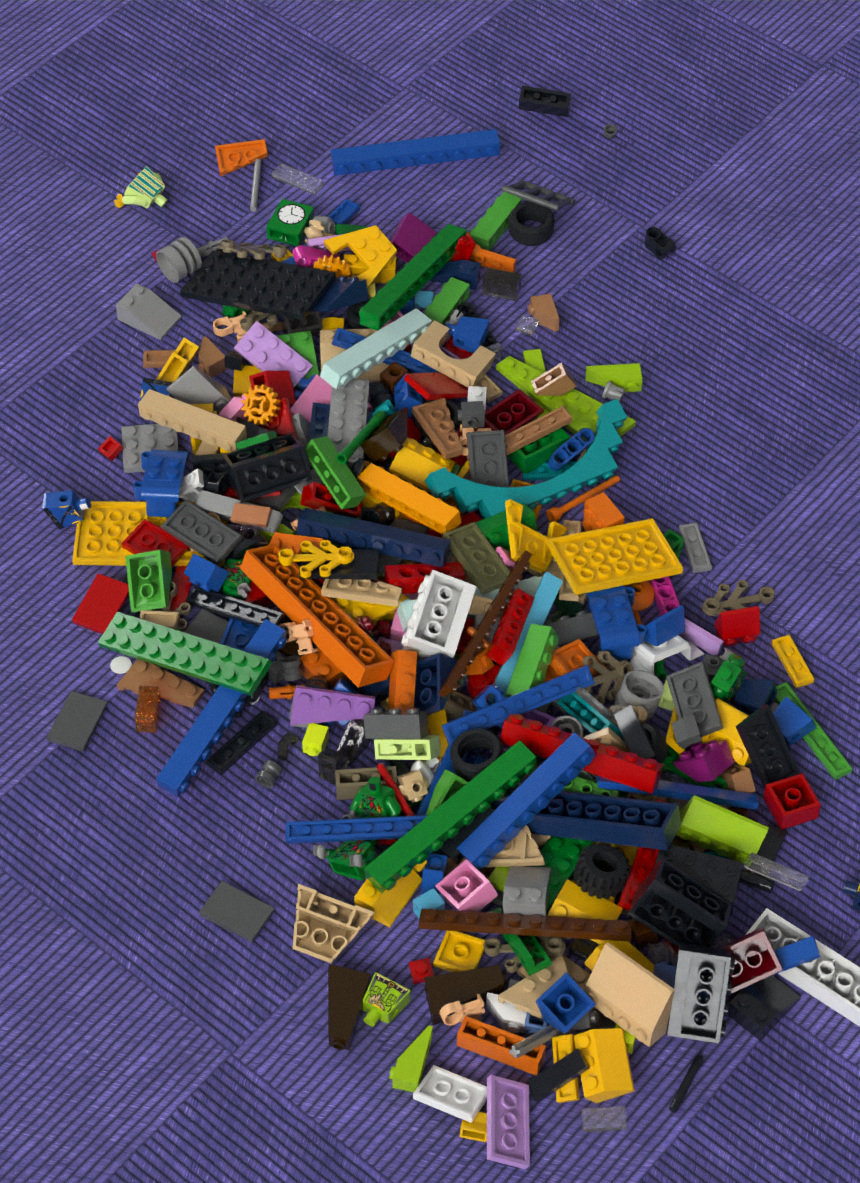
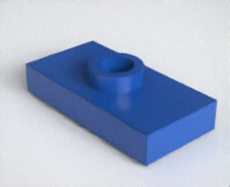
[328,198,360,226]

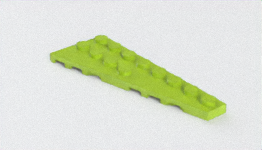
[496,356,636,446]

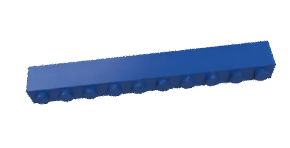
[331,129,500,176]
[156,619,287,797]

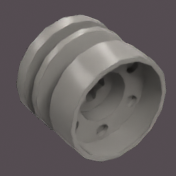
[156,237,202,283]
[615,670,664,723]

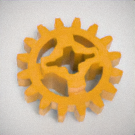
[313,255,351,280]
[241,385,280,425]

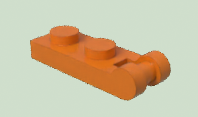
[470,244,516,276]

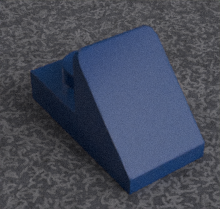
[421,854,448,895]

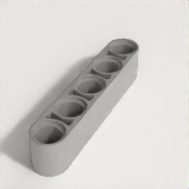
[194,490,283,534]

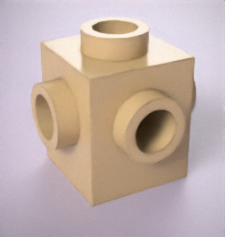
[397,770,429,803]

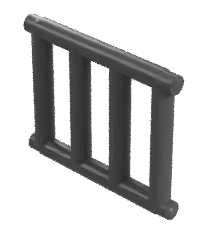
[501,179,575,211]

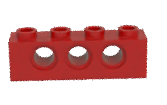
[384,562,465,594]
[486,588,534,666]

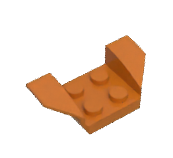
[542,639,608,702]

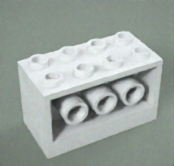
[401,570,477,660]

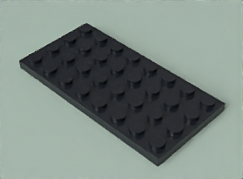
[180,250,336,321]

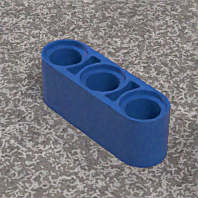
[548,428,595,471]

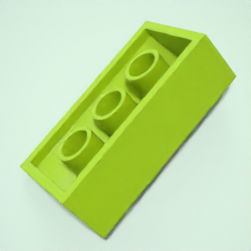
[676,795,769,865]

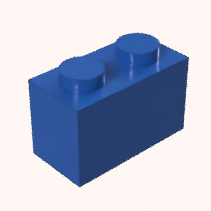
[183,554,229,592]

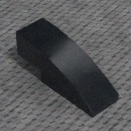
[614,705,659,759]

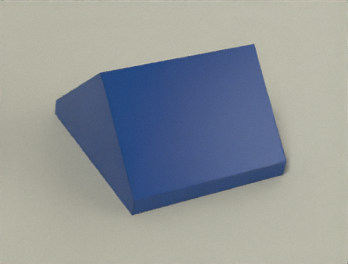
[645,605,685,647]
[535,972,596,1034]

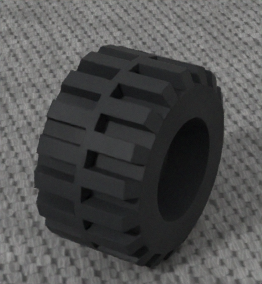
[573,842,630,899]

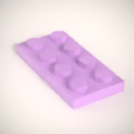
[234,321,313,389]
[487,1075,530,1169]

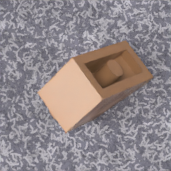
[527,294,559,332]
[198,336,227,378]
[531,362,577,396]
[719,763,756,793]

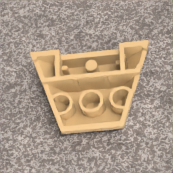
[293,884,375,964]

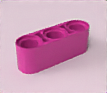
[292,246,338,268]
[651,576,680,616]

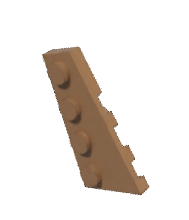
[412,398,463,460]
[117,659,205,708]

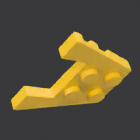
[324,225,397,290]
[505,499,567,573]
[331,594,409,626]

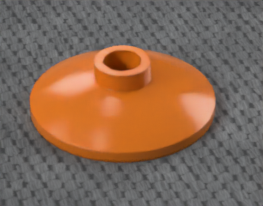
[624,581,654,611]

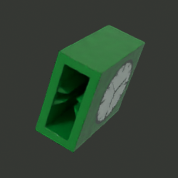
[266,199,314,246]

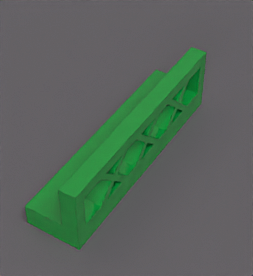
[491,907,552,976]

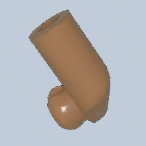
[260,322,285,333]

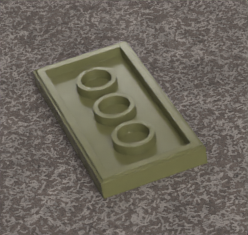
[442,522,510,595]

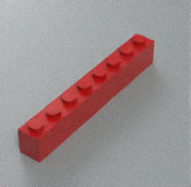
[500,714,663,794]

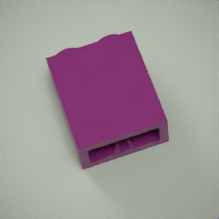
[390,212,436,263]

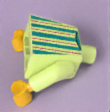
[114,166,168,208]

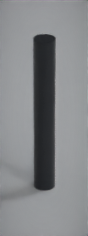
[669,1055,704,1113]

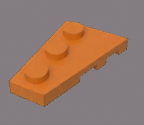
[215,139,267,177]

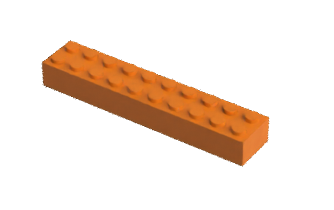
[240,544,394,687]

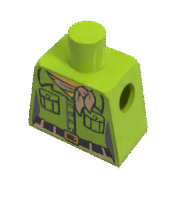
[363,972,411,1027]

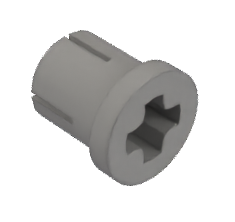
[602,381,625,403]

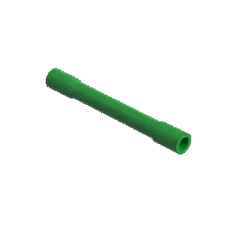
[336,411,386,464]

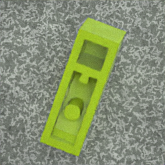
[585,363,642,392]
[389,1025,433,1092]

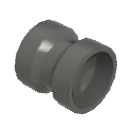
[281,656,303,681]
[255,760,282,789]

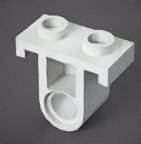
[178,468,204,502]

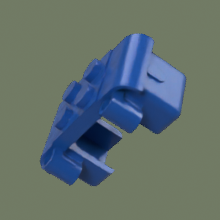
[133,449,190,518]
[585,585,647,661]

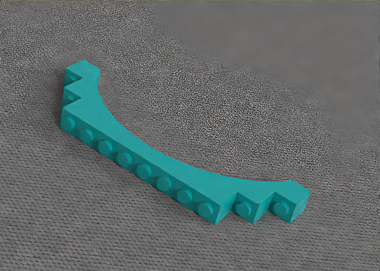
[425,399,627,519]

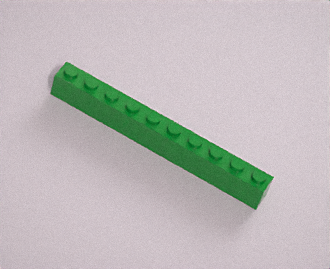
[359,224,467,331]
[364,741,536,894]

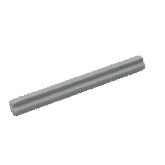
[509,1025,563,1058]

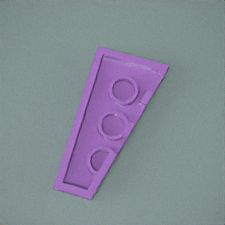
[290,685,375,725]

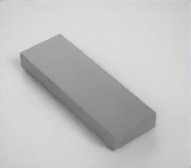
[678,523,712,573]

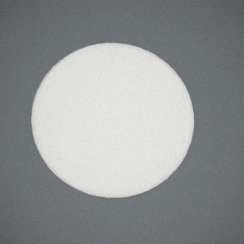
[110,656,132,674]

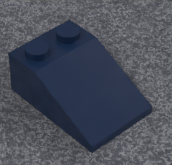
[313,275,369,312]
[414,653,457,715]

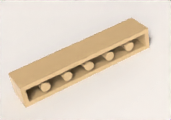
[138,389,247,451]

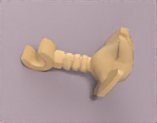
[304,220,337,243]

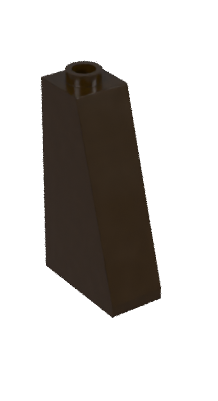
[328,964,371,1050]
[424,965,507,1025]

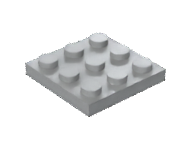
[121,424,178,473]

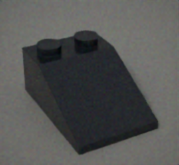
[728,975,801,1041]

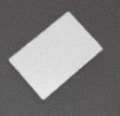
[413,1065,487,1123]

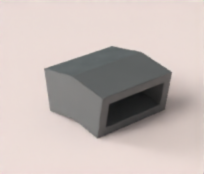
[671,714,702,749]

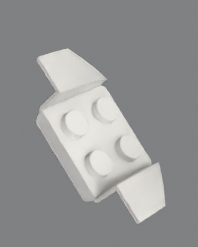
[630,635,704,675]

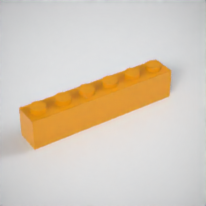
[357,463,462,535]

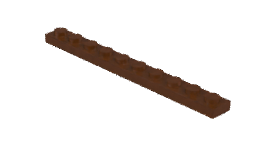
[438,550,532,698]
[419,909,632,942]

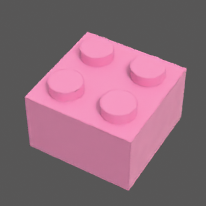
[435,859,498,912]

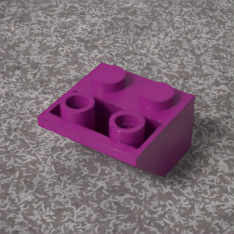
[673,740,735,782]

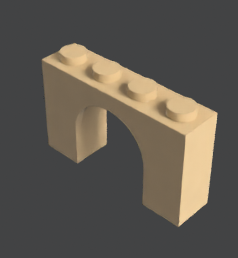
[410,320,496,387]

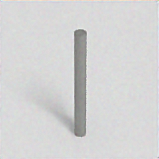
[250,159,262,212]

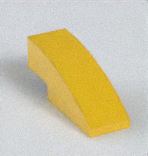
[156,338,200,383]

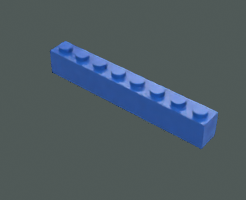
[457,732,596,871]

